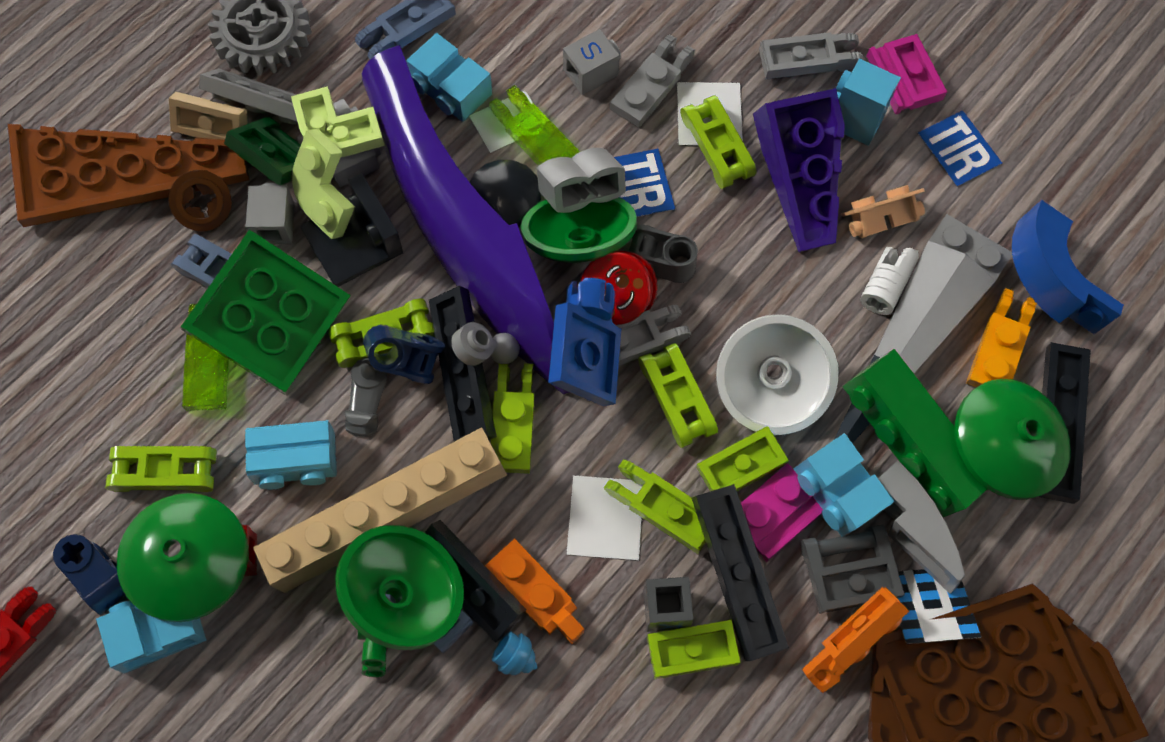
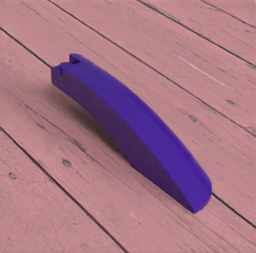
[362,45,569,394]

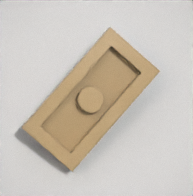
[169,92,248,140]

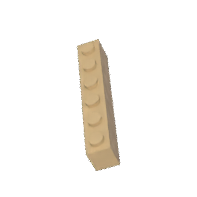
[253,427,507,593]

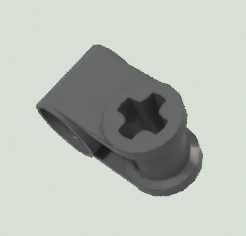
[629,224,698,283]

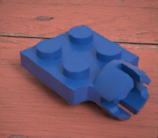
[548,278,622,407]

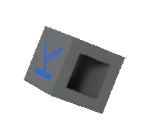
[643,577,693,632]

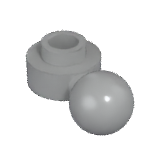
[452,322,520,366]

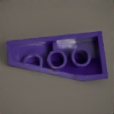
[753,88,845,252]

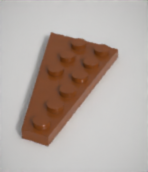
[8,124,250,227]

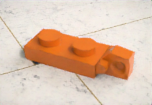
[485,538,585,644]
[802,587,909,693]

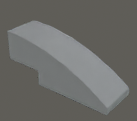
[878,460,965,594]

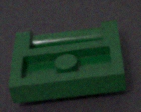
[224,117,301,186]

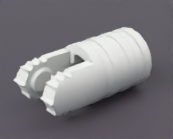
[860,247,919,315]

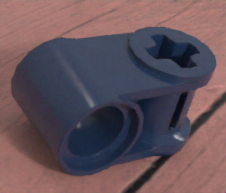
[363,325,445,384]
[53,534,125,616]

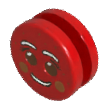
[581,251,658,325]

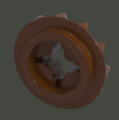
[169,170,233,231]

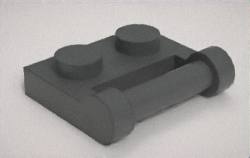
[801,525,904,614]

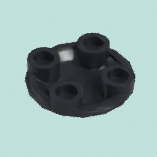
[470,160,541,228]

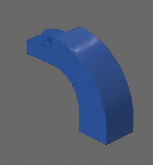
[1012,200,1124,334]

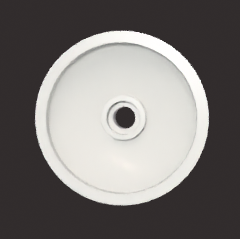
[716,315,839,435]

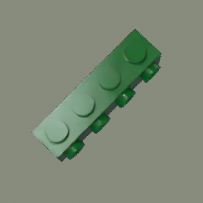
[842,349,987,518]

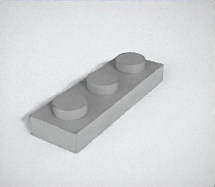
[198,68,298,124]

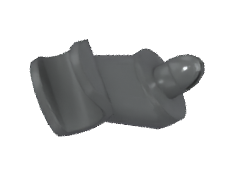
[344,358,387,436]

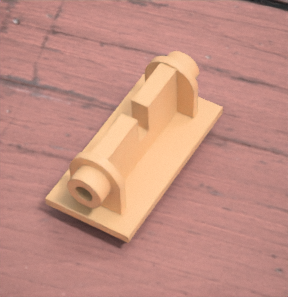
[841,185,925,238]

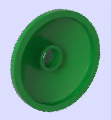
[521,197,637,263]
[955,379,1070,500]
[117,493,249,622]
[335,525,464,650]

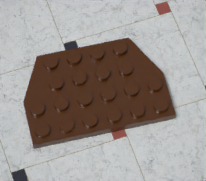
[868,584,1149,742]

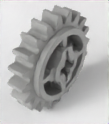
[208,0,312,76]

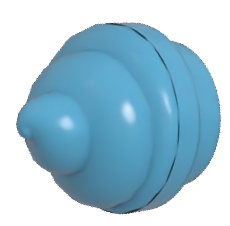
[492,631,537,675]

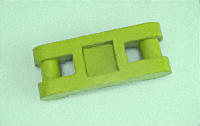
[680,95,757,189]
[328,298,435,368]
[638,343,718,448]
[105,446,217,492]

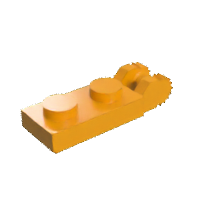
[966,288,1037,387]

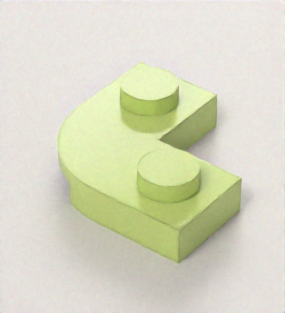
[291,86,385,157]
[292,129,355,239]

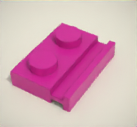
[866,34,947,115]
[741,463,823,563]

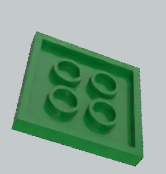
[181,229,351,395]

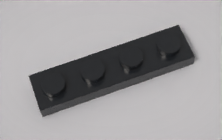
[429,286,497,442]
[1038,342,1091,504]
[691,484,789,661]

